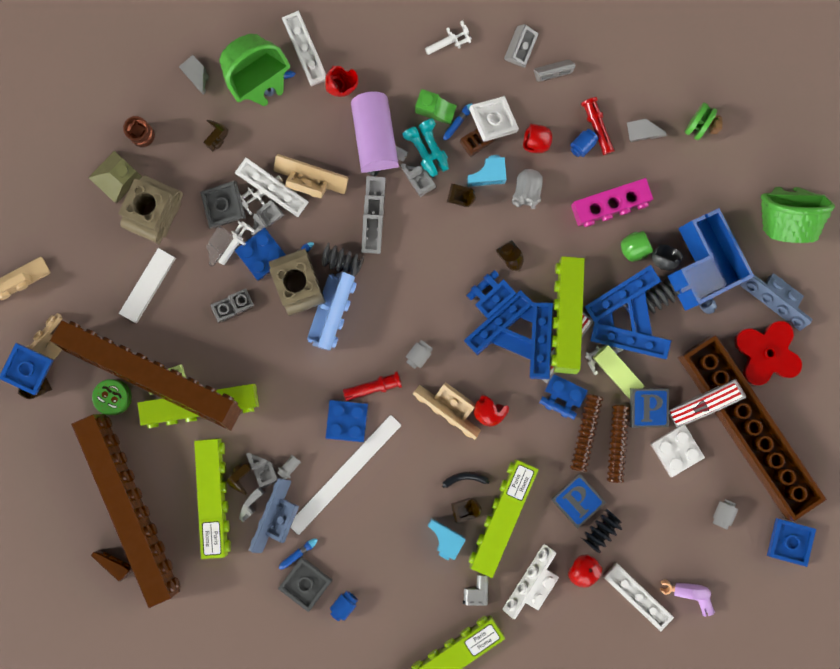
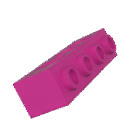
[571,178,653,227]

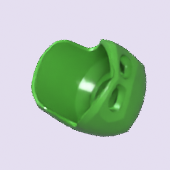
[621,231,653,262]

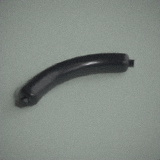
[442,472,490,488]

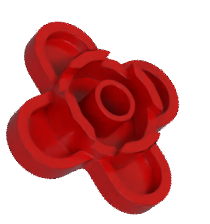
[735,321,802,386]

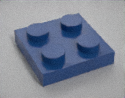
[234,228,286,281]
[0,343,54,395]
[326,400,368,442]
[767,518,816,567]

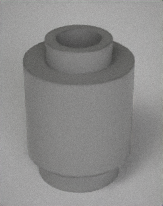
[405,340,433,369]
[713,499,738,530]

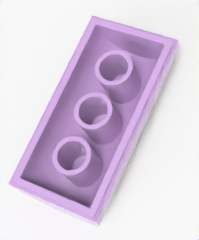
[351,92,399,173]

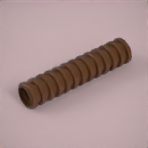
[570,394,604,472]
[607,405,630,483]

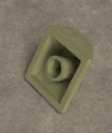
[88,151,142,204]

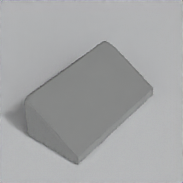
[504,24,539,68]
[534,60,575,82]

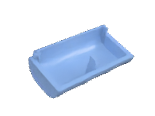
[307,272,357,351]

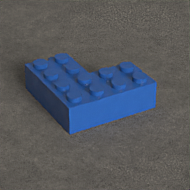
[668,208,755,311]

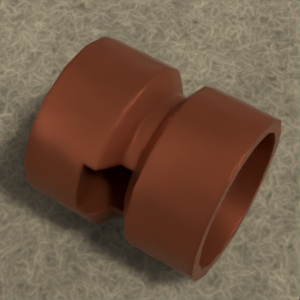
[123,116,155,147]

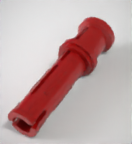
[581,97,615,156]
[343,371,402,401]

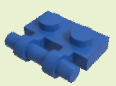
[466,270,516,319]
[539,374,588,420]

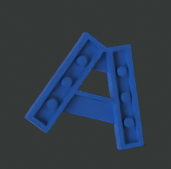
[585,265,672,360]
[464,290,553,379]

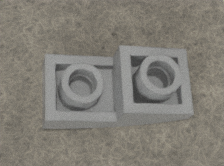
[210,289,254,323]

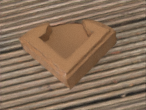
[710,115,722,134]

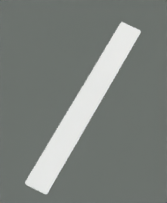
[291,415,401,535]

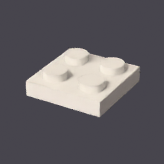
[469,96,519,142]
[650,425,705,477]

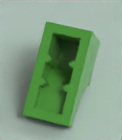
[415,89,457,125]

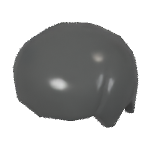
[652,244,683,271]

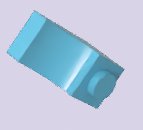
[467,155,507,187]
[428,518,466,560]

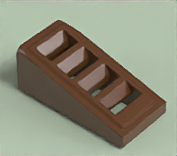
[460,128,500,157]
[91,550,132,581]

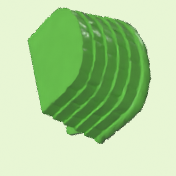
[219,34,290,106]
[761,187,835,243]

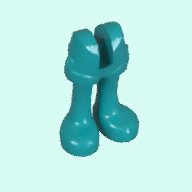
[402,118,449,177]

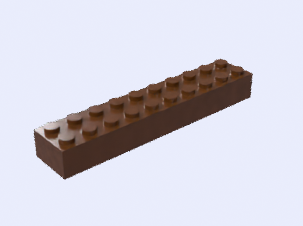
[50,321,242,431]
[678,335,827,521]
[71,414,181,608]

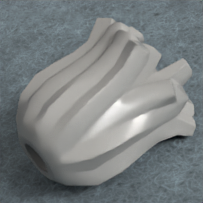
[512,169,543,209]

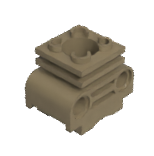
[118,175,184,245]
[269,248,326,316]

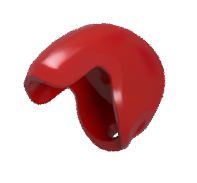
[325,65,359,97]
[523,124,552,154]
[474,395,509,427]
[568,554,602,588]

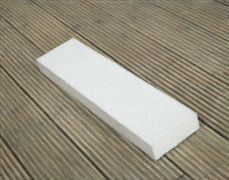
[282,11,326,87]
[235,157,309,218]
[119,248,176,323]
[603,562,674,631]

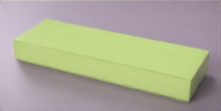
[592,345,645,399]

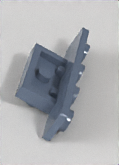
[740,273,812,331]
[249,478,299,553]

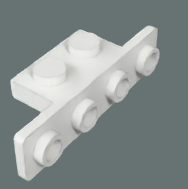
[503,544,559,619]

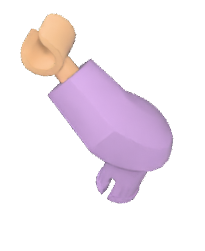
[660,580,715,617]

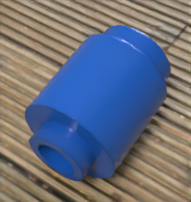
[570,129,598,157]
[330,590,358,621]

